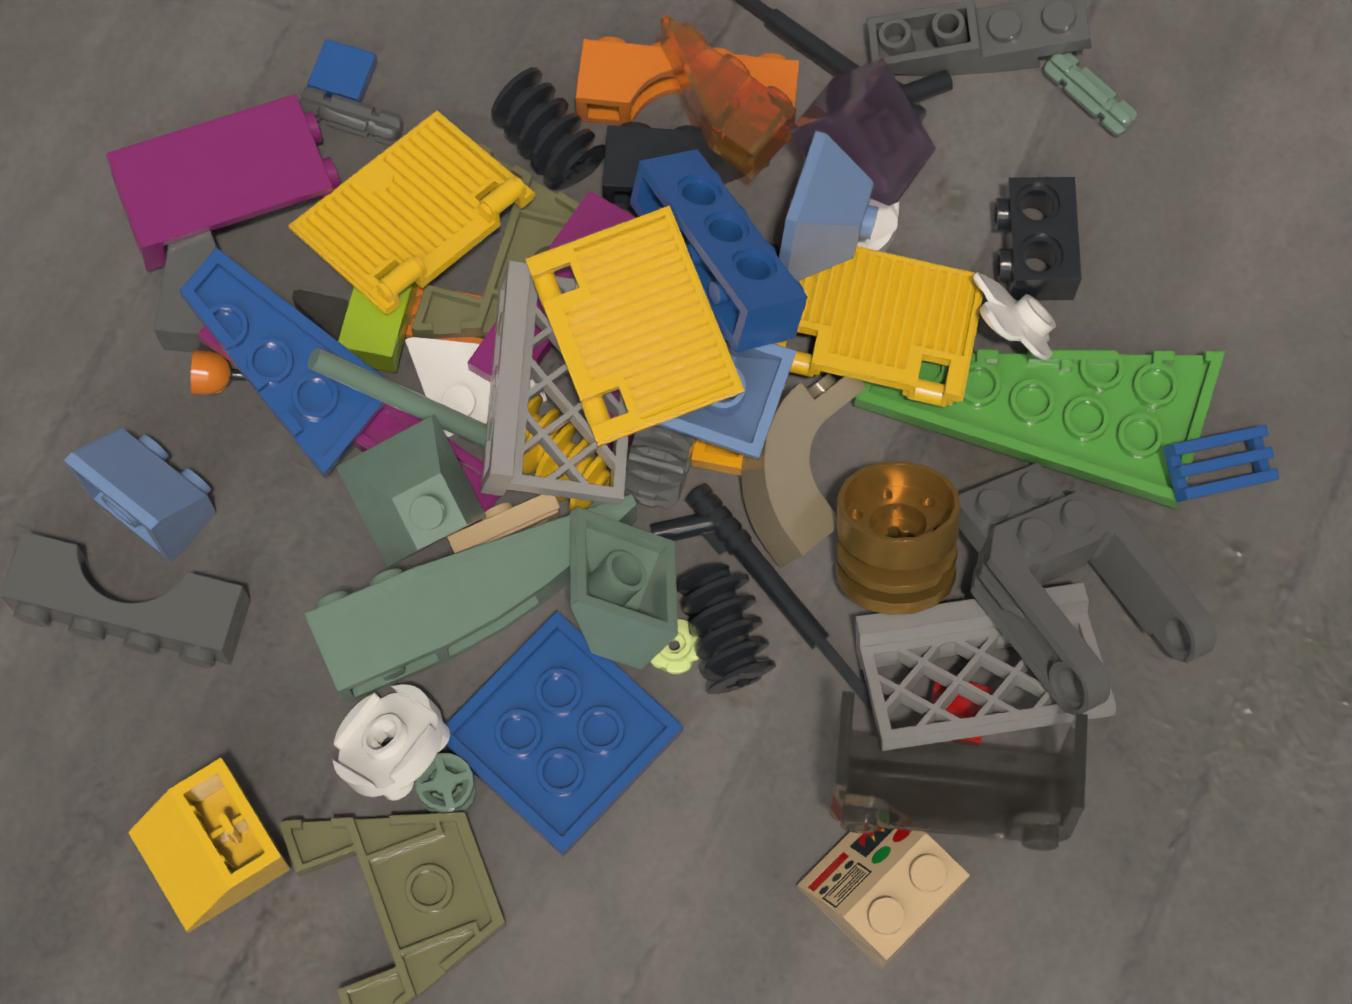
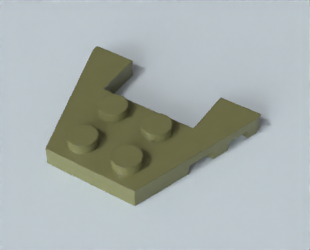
[411,142,580,339]
[279,812,506,1004]

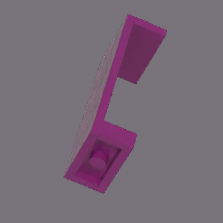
[106,94,340,271]

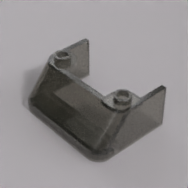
[829,691,1088,851]

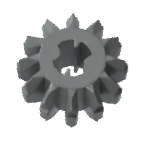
[624,425,697,509]

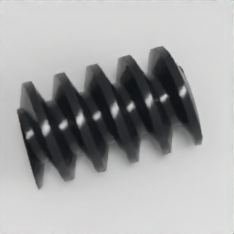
[491,67,606,190]
[676,564,776,694]

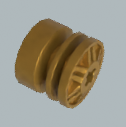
[836,461,961,615]

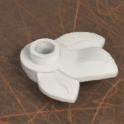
[973,272,1056,360]

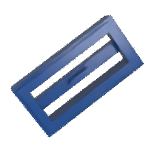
[1163,425,1280,502]

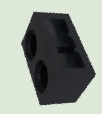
[994,177,1082,301]

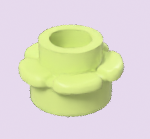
[650,618,701,674]

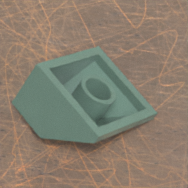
[336,415,487,568]
[570,506,678,670]

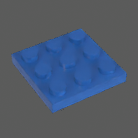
[445,611,683,857]

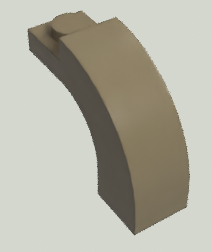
[741,373,867,567]

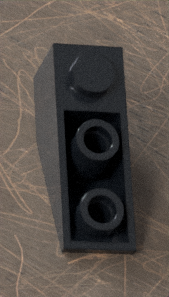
[603,122,772,210]

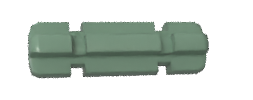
[1044,52,1138,136]

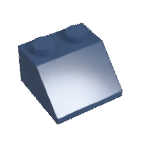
[64,428,217,563]

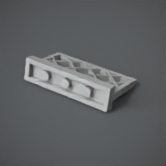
[481,260,628,505]
[856,582,1116,751]

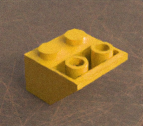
[128,758,291,933]

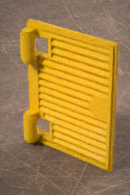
[288,111,536,315]
[525,205,745,447]
[774,246,987,408]

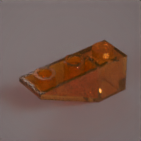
[661,14,796,180]

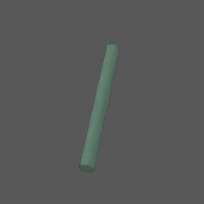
[307,347,487,448]

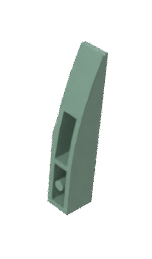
[305,494,637,705]

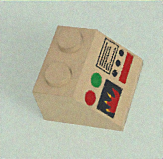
[797,803,970,970]

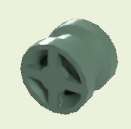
[415,753,477,814]

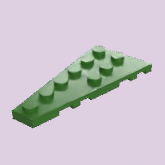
[854,349,1225,509]

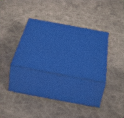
[307,39,378,102]

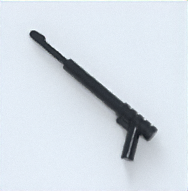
[734,0,953,131]
[651,483,873,711]

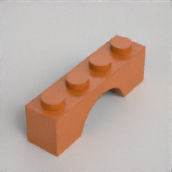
[575,37,799,143]

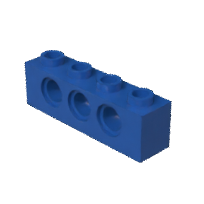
[630,149,808,353]

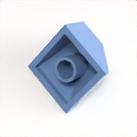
[779,131,879,281]
[657,332,796,460]

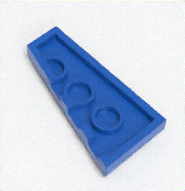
[180,248,386,478]

